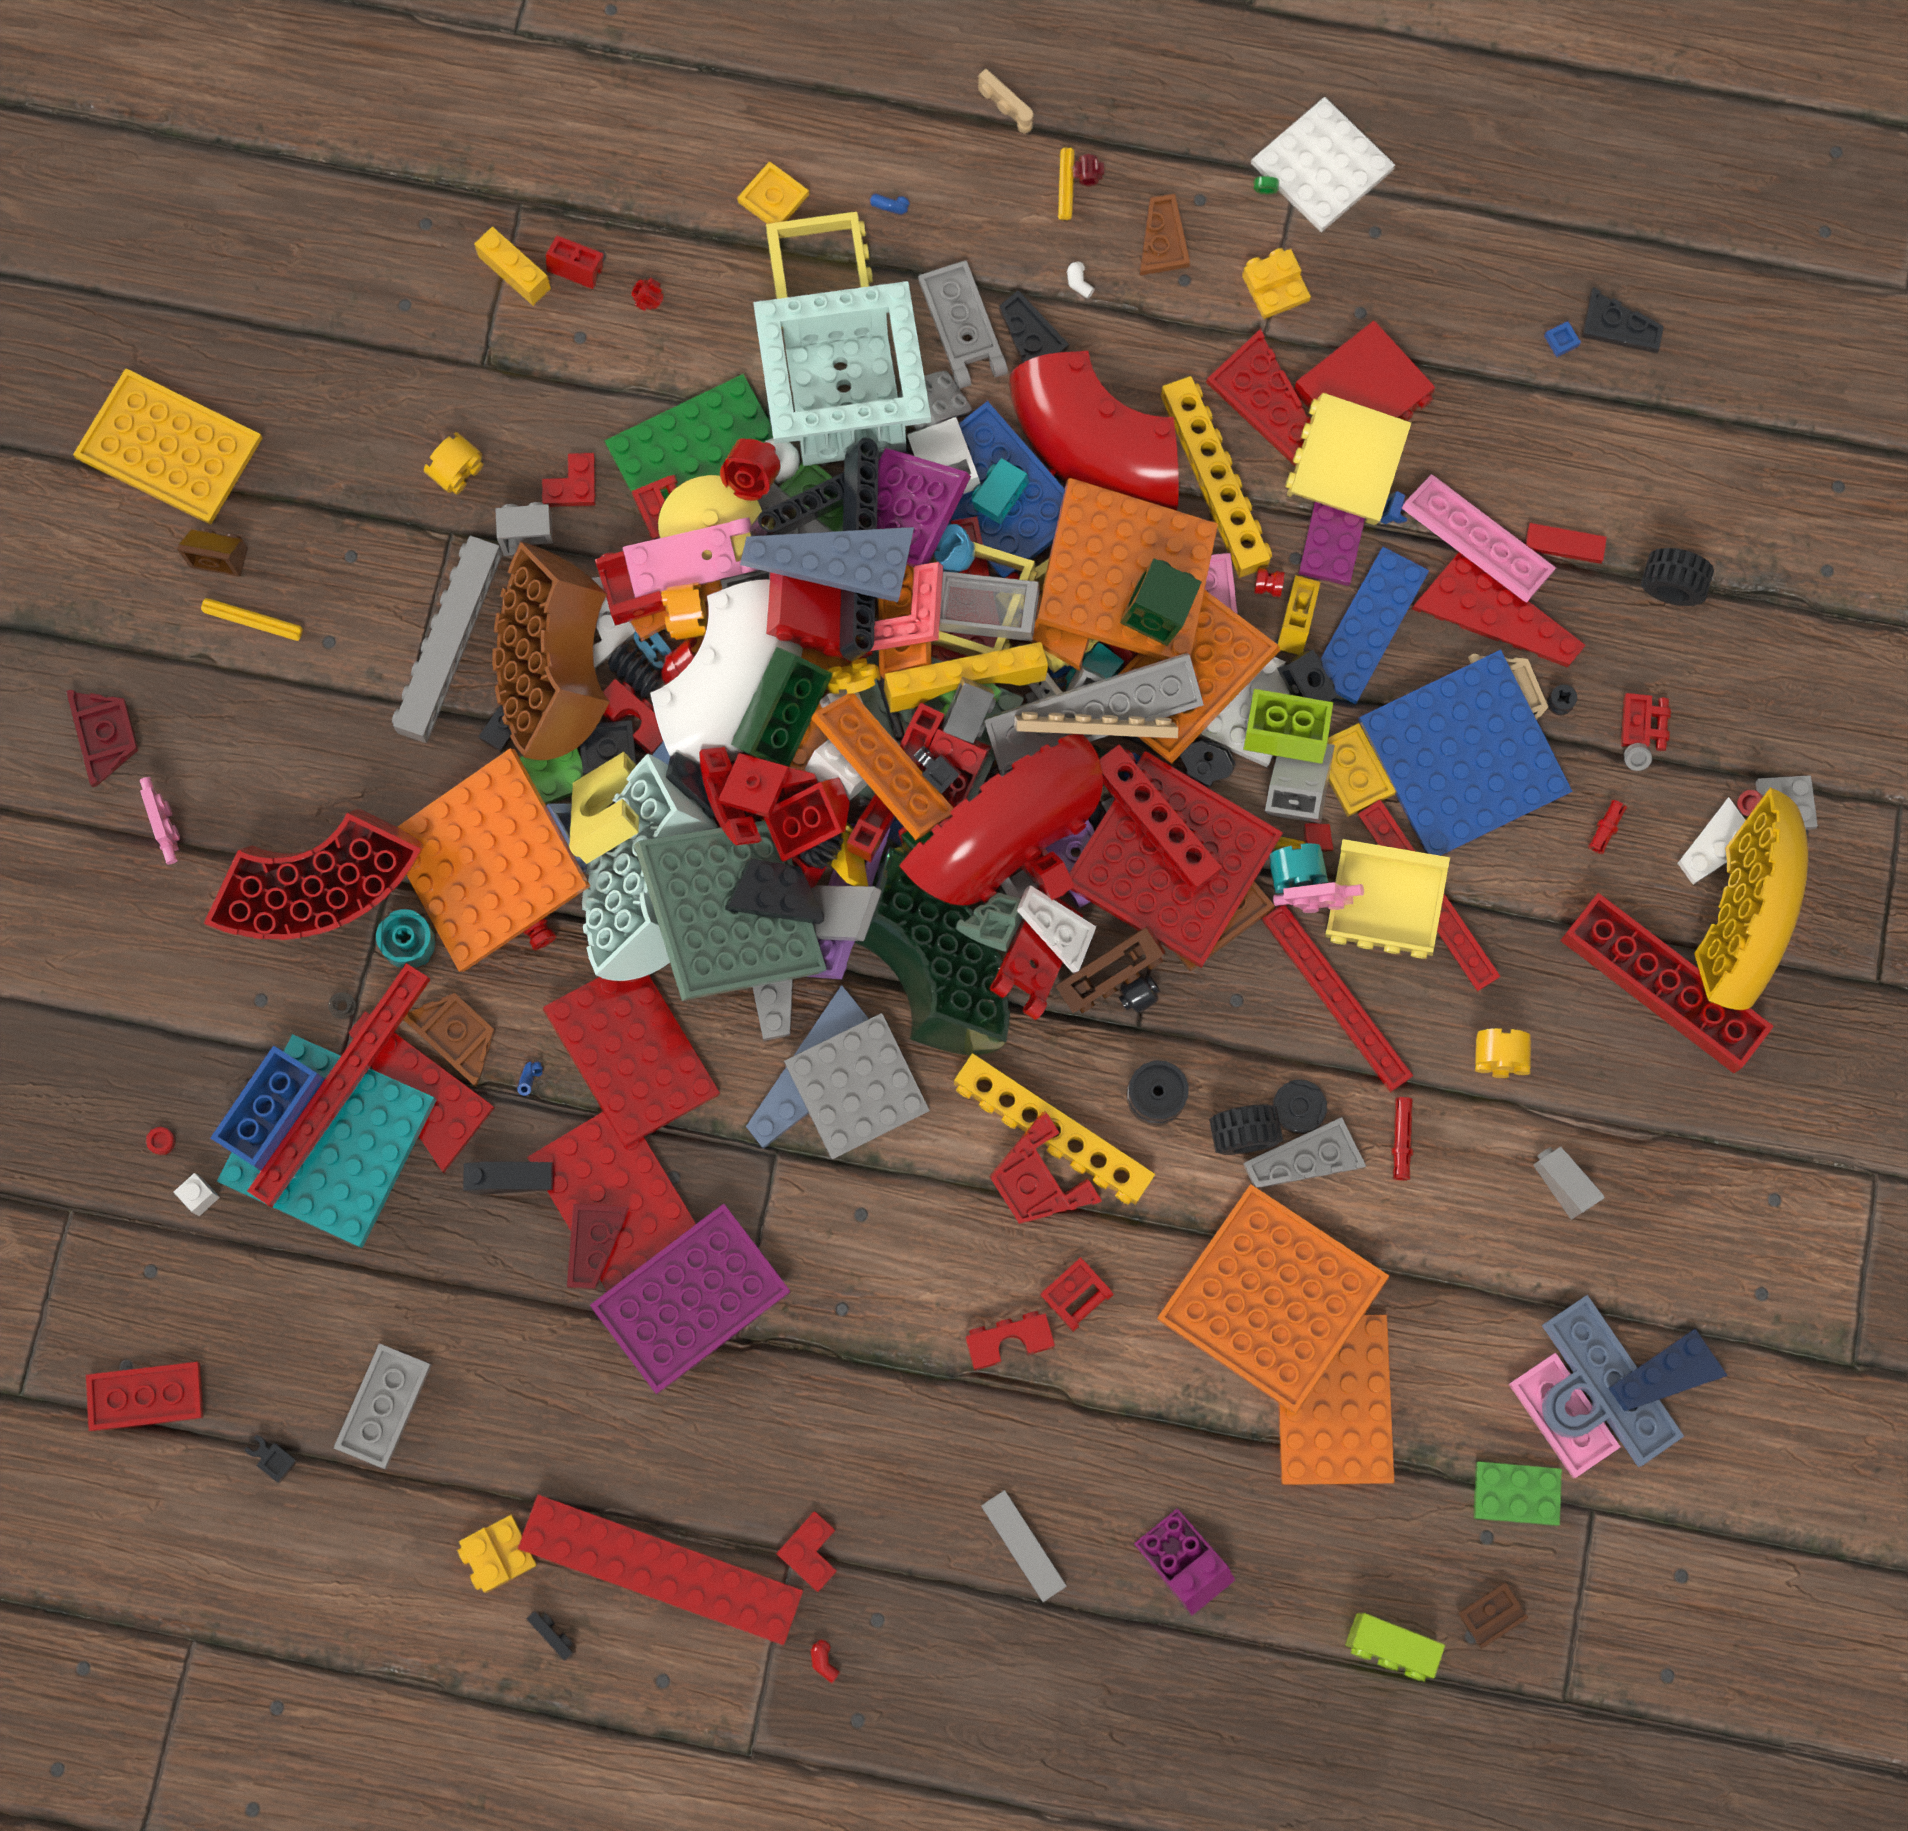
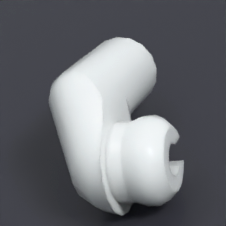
[1067,261,1095,299]

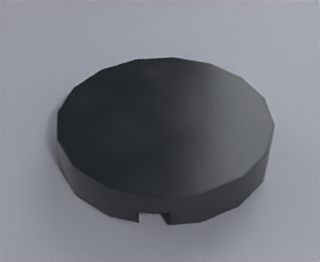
[1273,1079,1327,1134]

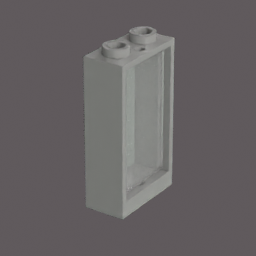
[939,571,1040,641]

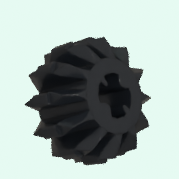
[801,834,844,869]

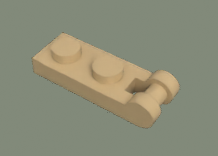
[978,69,1033,133]

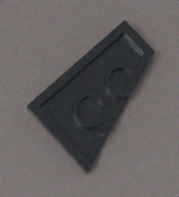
[666,752,716,819]

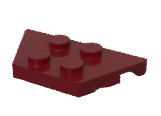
[66,690,139,788]

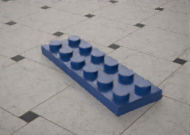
[1309,547,1429,704]

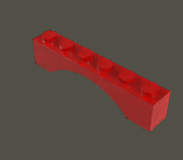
[847,703,945,862]

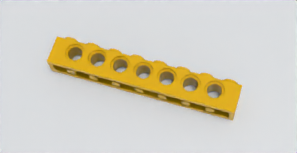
[1161,376,1272,578]
[954,1053,1155,1205]

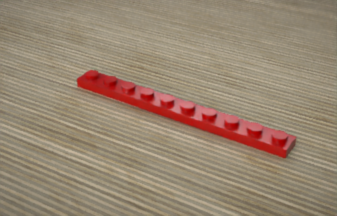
[247,963,431,1207]

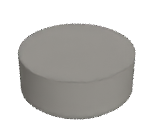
[1624,743,1652,771]

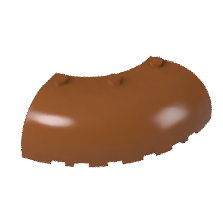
[492,542,610,760]

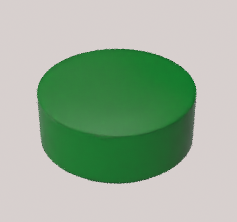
[1254,176,1279,194]

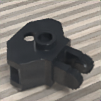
[1180,738,1236,788]

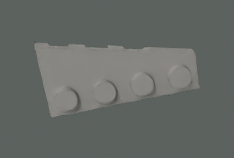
[753,979,793,1041]

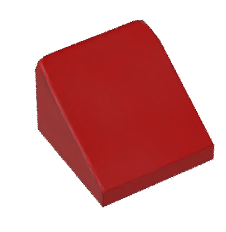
[1303,823,1333,852]

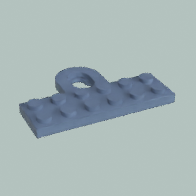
[1542,1295,1684,1467]

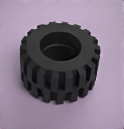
[1641,548,1714,606]
[1209,1104,1283,1155]

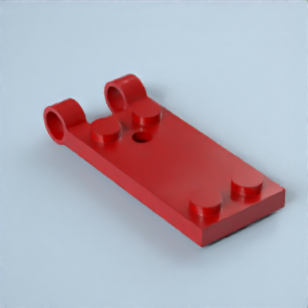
[990,888,1083,1020]

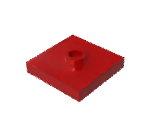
[718,753,790,818]

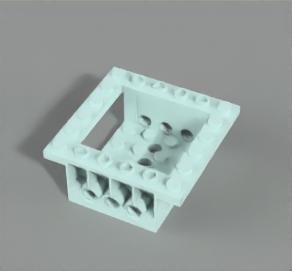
[753,281,931,466]

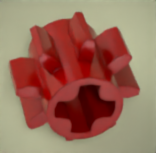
[631,277,664,311]

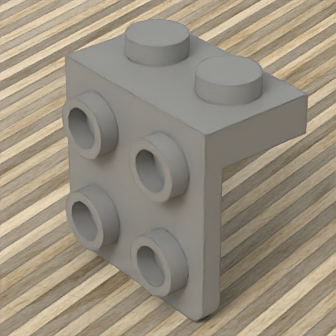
[898,371,972,431]

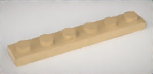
[1014,712,1178,738]

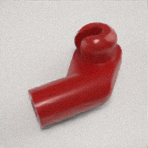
[811,1640,840,1684]

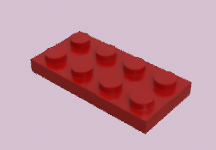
[86,1362,203,1432]

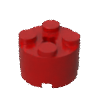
[720,438,781,501]

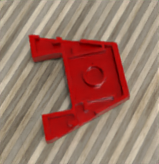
[989,1111,1102,1224]

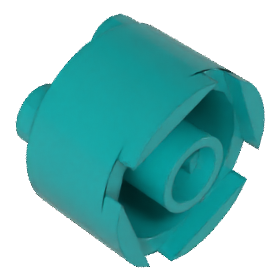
[1269,843,1328,893]
[376,909,435,969]

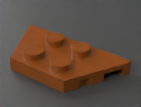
[403,993,495,1087]

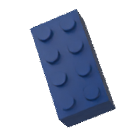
[210,1046,325,1170]

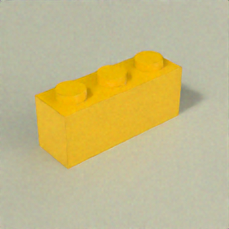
[475,227,551,306]

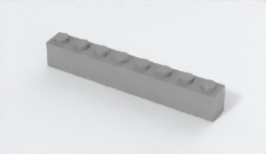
[392,536,503,743]

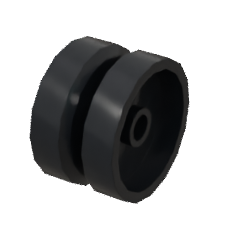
[1127,1060,1189,1126]

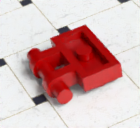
[1621,693,1671,751]

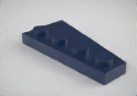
[1608,1329,1728,1412]

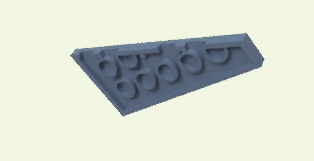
[740,527,914,602]
[746,985,869,1149]

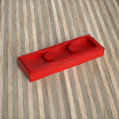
[1525,523,1607,564]

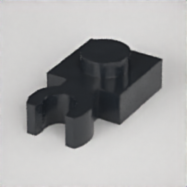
[244,1435,297,1483]

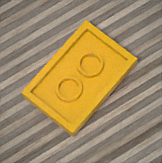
[1327,723,1396,817]

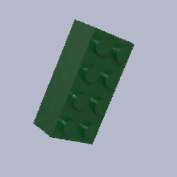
[731,647,833,767]

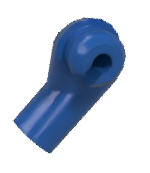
[870,193,910,215]
[517,1061,543,1096]

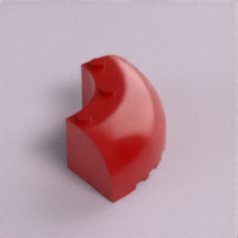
[1009,351,1179,511]
[899,734,1103,905]
[203,809,424,940]

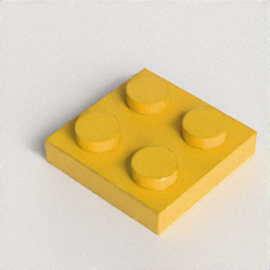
[737,161,809,224]

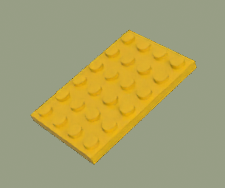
[73,368,263,525]

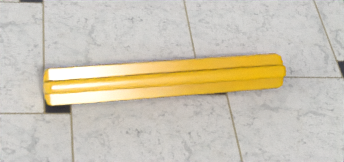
[201,598,303,641]

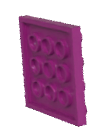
[877,448,971,567]

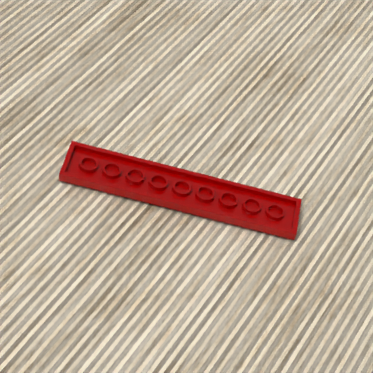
[517,1495,803,1645]

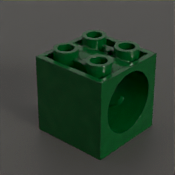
[1120,558,1202,646]

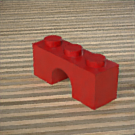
[603,679,663,755]
[1020,848,1075,900]
[965,1311,1055,1371]

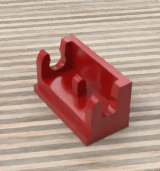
[546,235,604,289]

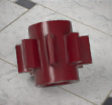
[1073,154,1105,186]

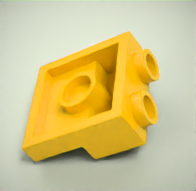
[1242,248,1311,320]
[457,1515,538,1593]

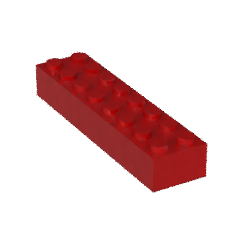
[1560,893,1774,1074]

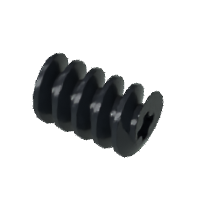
[608,642,663,699]

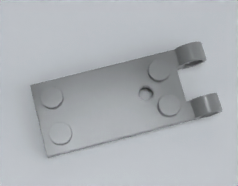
[918,260,1008,389]

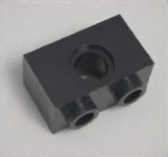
[1277,650,1338,702]

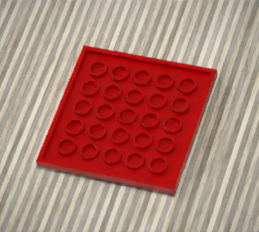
[1069,751,1283,968]

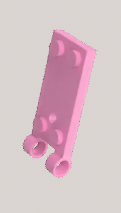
[623,518,759,598]

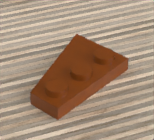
[1140,194,1190,276]

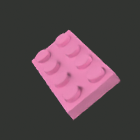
[1509,1353,1620,1478]

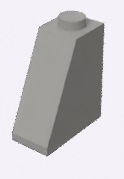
[1533,1147,1605,1220]

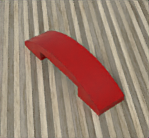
[699,747,762,846]

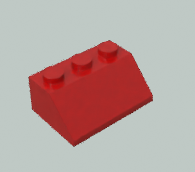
[763,777,850,862]

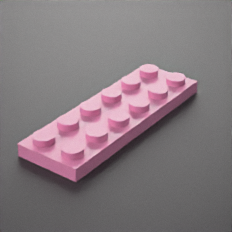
[1402,474,1556,603]

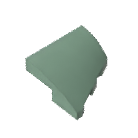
[957,893,1022,952]

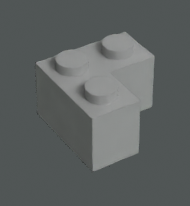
[496,502,553,556]

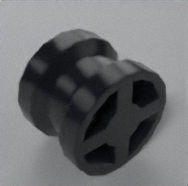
[1547,684,1577,716]

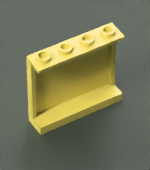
[1285,393,1411,525]
[1326,839,1450,959]

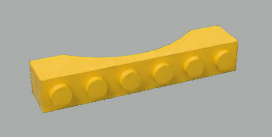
[884,642,1048,712]

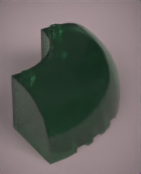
[854,847,1010,1055]

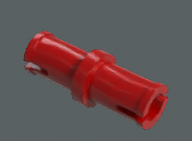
[1588,800,1627,854]

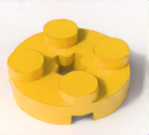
[827,658,881,694]

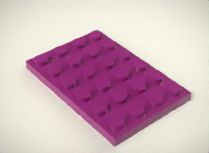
[590,1204,791,1395]

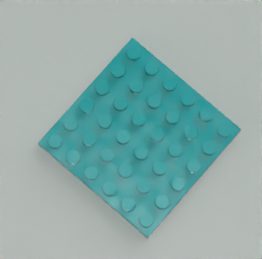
[217,1034,437,1248]

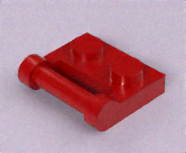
[632,475,678,540]
[1040,1257,1114,1332]

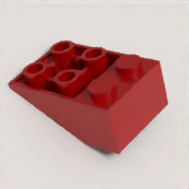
[920,727,991,808]

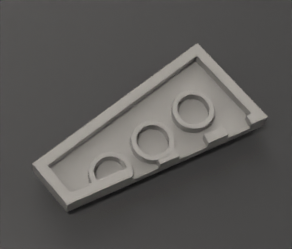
[1243,1117,1366,1189]

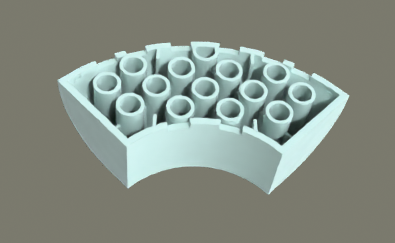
[582,754,718,981]

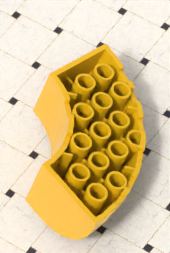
[1694,787,1808,1010]

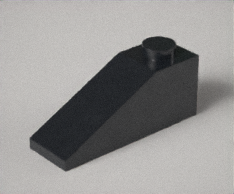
[463,1162,554,1195]

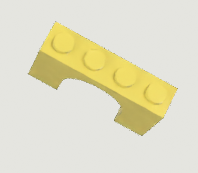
[569,752,639,864]

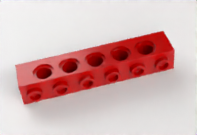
[1099,744,1222,894]

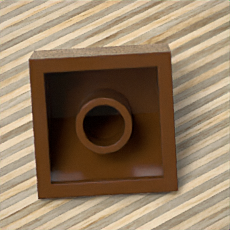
[177,528,248,577]

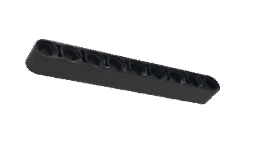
[839,437,879,661]

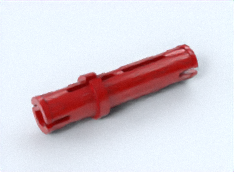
[1391,1097,1413,1181]

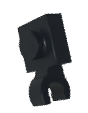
[914,746,961,793]

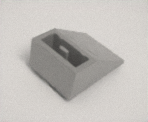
[1265,744,1335,823]

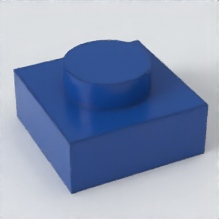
[1544,321,1581,357]

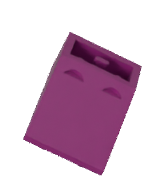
[1134,1508,1235,1616]

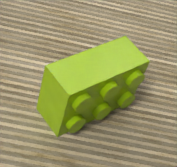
[1243,689,1333,764]
[1345,1613,1445,1681]

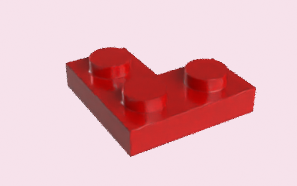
[542,453,596,507]
[776,1511,837,1592]

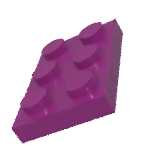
[1298,502,1365,586]

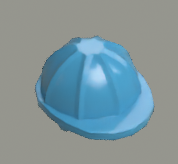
[934,524,975,573]

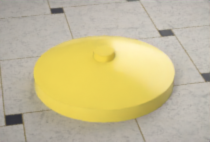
[658,475,764,562]

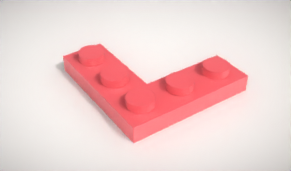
[870,562,943,651]

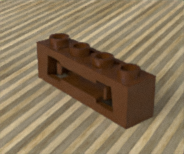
[1055,925,1166,1013]

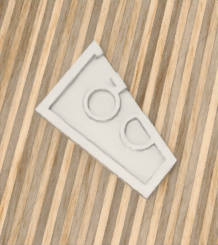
[1678,797,1746,885]
[1017,885,1096,974]

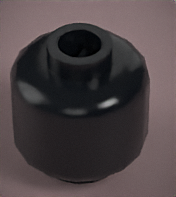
[1119,973,1161,1013]

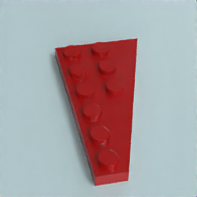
[348,1011,494,1173]

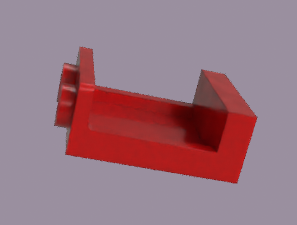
[595,551,666,626]

